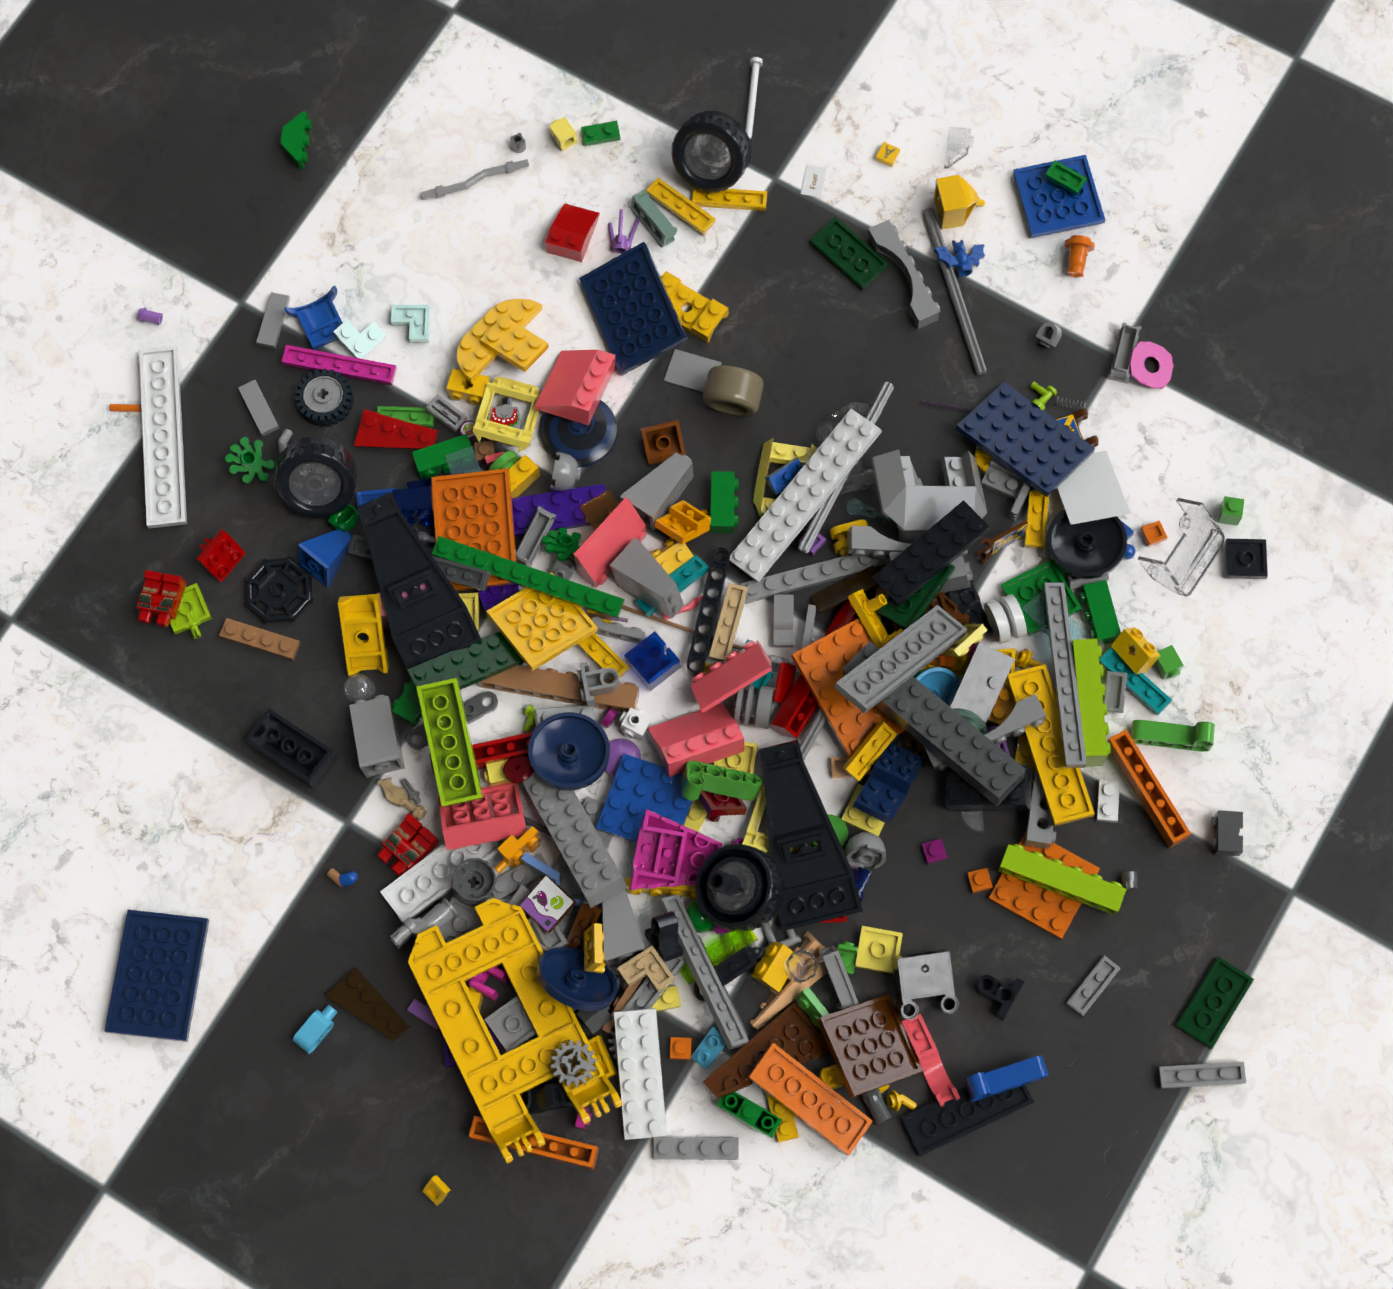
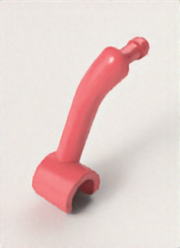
[662,595,702,620]

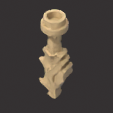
[377,777,427,821]

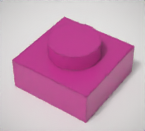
[575,1107,592,1130]

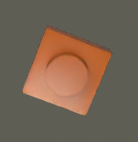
[1140,520,1168,547]
[967,868,993,894]
[670,1037,692,1060]

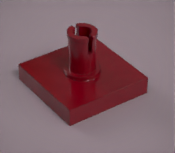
[699,790,747,822]

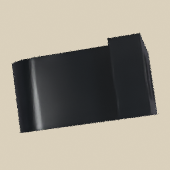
[645,911,683,962]
[976,975,1025,1021]
[525,1084,574,1114]

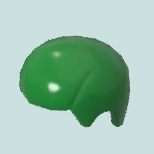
[328,505,358,531]
[686,900,714,933]

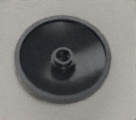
[1047,509,1127,579]

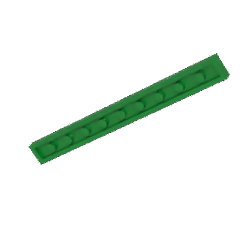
[432,536,624,619]

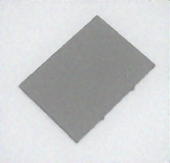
[664,349,722,392]

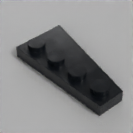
[948,562,993,635]

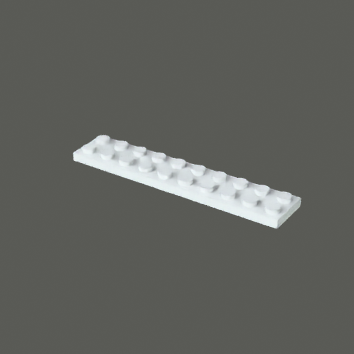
[139,346,187,529]
[730,409,882,582]

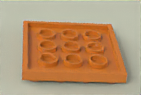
[988,832,1100,940]

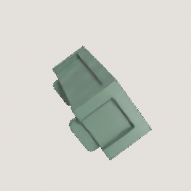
[630,190,677,247]

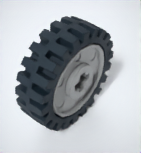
[295,369,354,427]

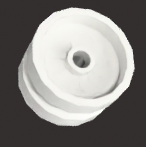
[984,594,1027,644]

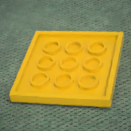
[486,572,598,671]

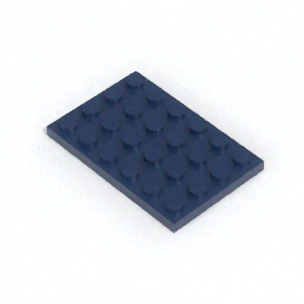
[579,242,688,376]
[956,382,1095,497]
[104,910,210,1042]

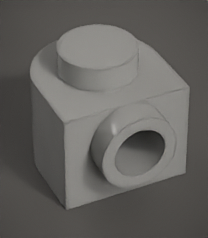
[1036,323,1062,348]
[550,558,576,580]

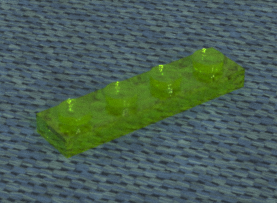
[680,931,759,985]

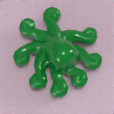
[225,437,275,484]
[541,528,581,562]

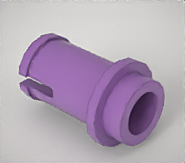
[137,307,163,325]

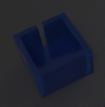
[392,486,434,526]
[624,631,681,691]

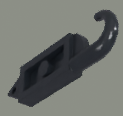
[693,946,763,1002]

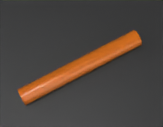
[109,404,142,412]

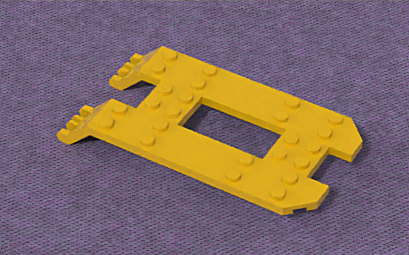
[408,898,623,1164]

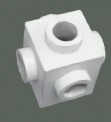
[619,708,652,740]

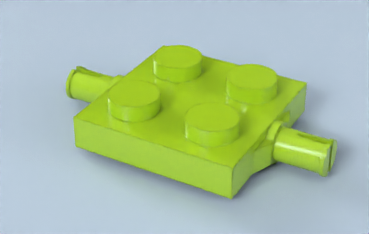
[170,583,212,639]

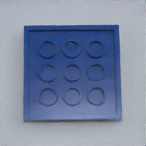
[1013,155,1105,238]
[596,754,693,843]

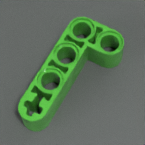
[1131,720,1215,752]
[681,761,763,801]

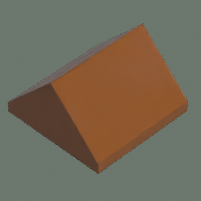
[641,420,686,465]

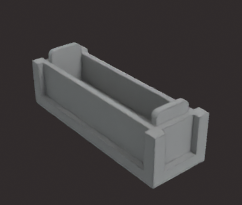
[1109,322,1142,383]
[516,506,557,567]
[817,945,859,1009]

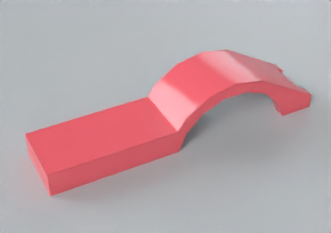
[901,1013,960,1107]

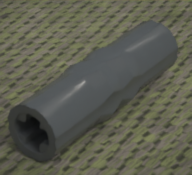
[861,1089,892,1125]

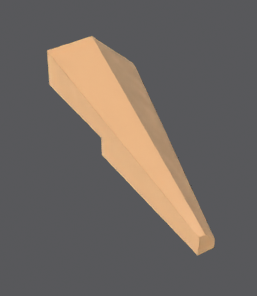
[750,931,827,1030]

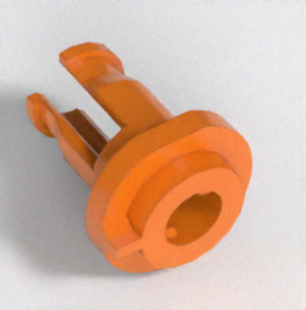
[1064,235,1095,278]

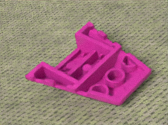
[630,809,723,890]

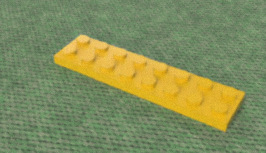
[1007,664,1095,826]

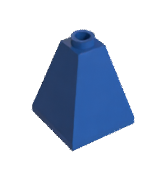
[298,529,352,588]

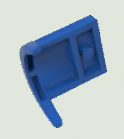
[284,286,343,350]

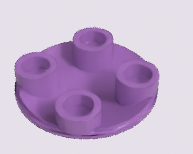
[605,739,641,778]

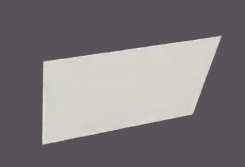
[1057,451,1131,525]

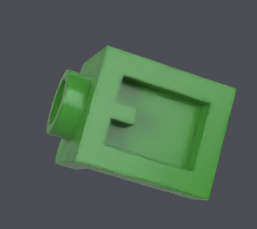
[837,942,858,975]

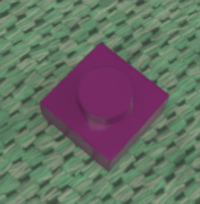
[921,839,948,865]

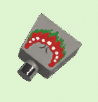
[486,397,522,442]

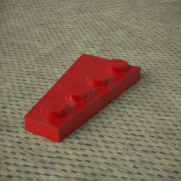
[354,409,439,449]

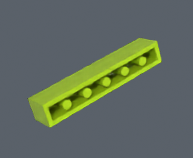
[998,844,1126,916]

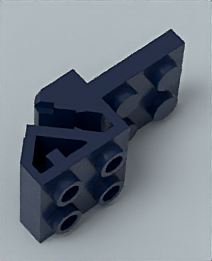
[853,743,925,825]

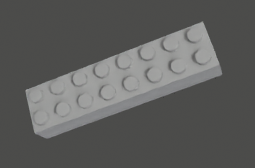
[521,771,627,908]

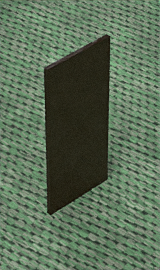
[810,565,878,614]

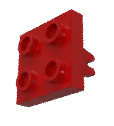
[197,529,246,582]

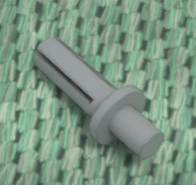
[401,778,421,804]

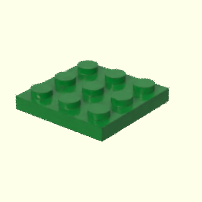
[1000,560,1082,636]

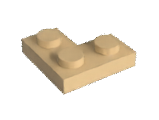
[617,946,676,992]

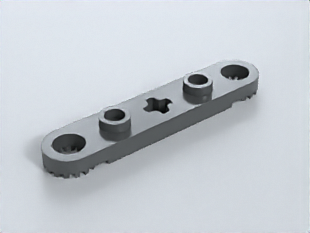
[407,691,498,750]

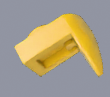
[819,1065,845,1089]

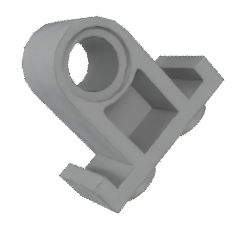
[577,662,620,707]

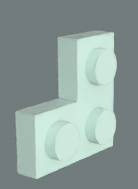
[391,305,430,342]
[333,319,387,359]

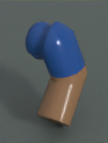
[326,868,358,887]

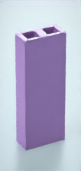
[407,999,439,1030]

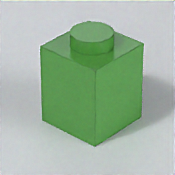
[1218,496,1244,526]
[1154,645,1184,679]

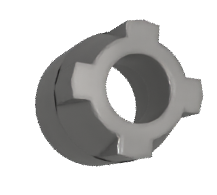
[510,133,526,153]
[1120,871,1138,890]

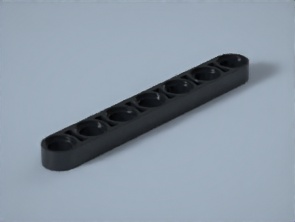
[687,547,730,676]

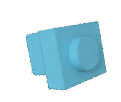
[691,1024,726,1070]

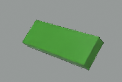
[377,406,435,428]

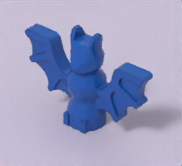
[934,240,985,277]

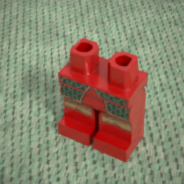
[136,570,187,628]
[377,813,439,876]

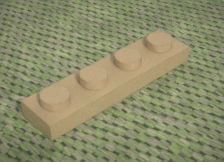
[709,583,748,662]

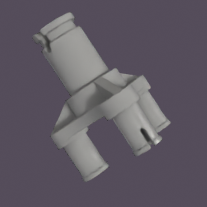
[390,898,458,949]

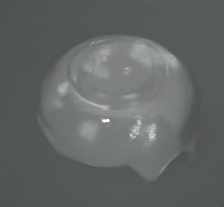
[343,674,376,703]
[784,950,818,983]

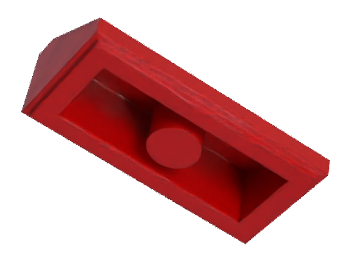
[773,662,796,704]

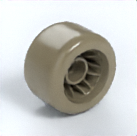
[702,365,764,416]

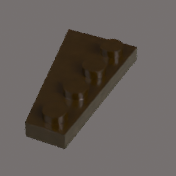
[325,967,411,1043]

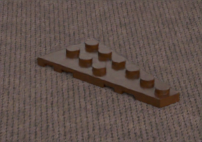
[702,1003,831,1100]

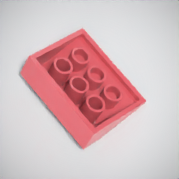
[534,349,616,426]
[574,497,647,589]
[690,640,772,713]
[647,703,744,777]
[438,782,527,850]

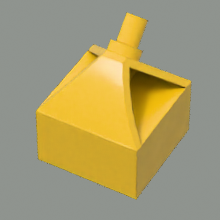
[934,175,985,230]

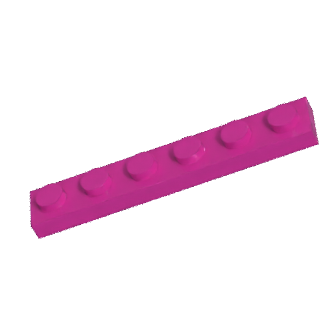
[281,345,397,385]

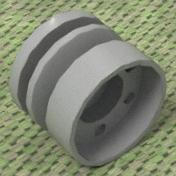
[733,684,775,729]

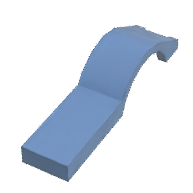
[521,852,603,908]

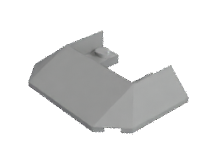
[872,449,987,532]

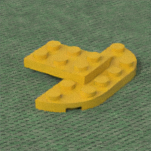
[457,299,549,383]

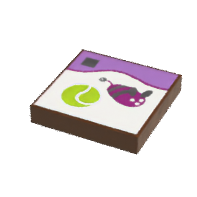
[519,874,577,933]

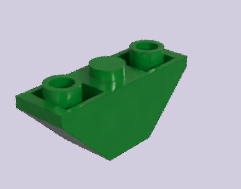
[281,111,312,170]
[717,1092,782,1138]

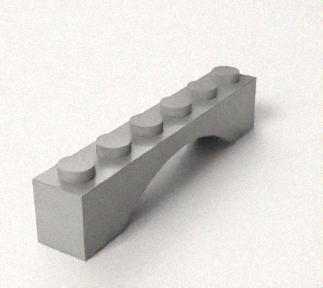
[868,220,941,329]
[847,526,968,558]
[924,694,1046,771]

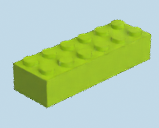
[1072,639,1111,767]
[416,678,484,807]

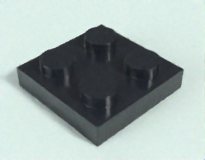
[1225,539,1268,579]

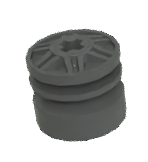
[451,858,496,906]

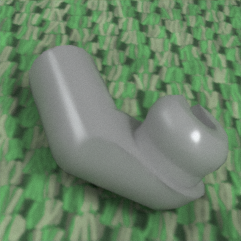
[278,429,293,454]

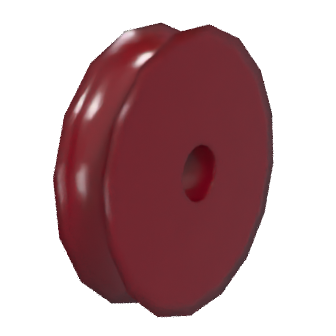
[503,755,533,783]

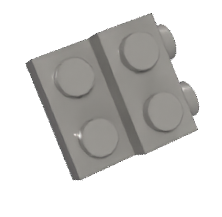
[981,458,1024,500]

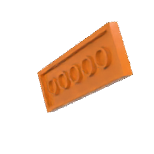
[747,1043,873,1156]

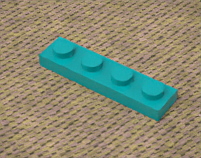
[635,555,709,617]
[1099,647,1172,716]

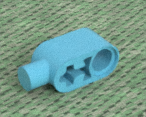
[292,1004,338,1054]

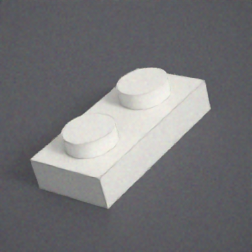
[1096,780,1120,823]

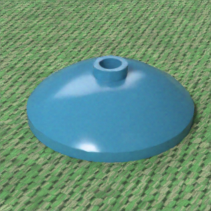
[915,667,957,703]

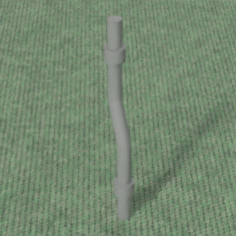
[421,159,529,199]

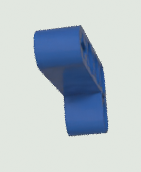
[964,1055,1049,1102]

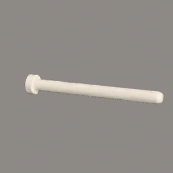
[745,57,763,139]

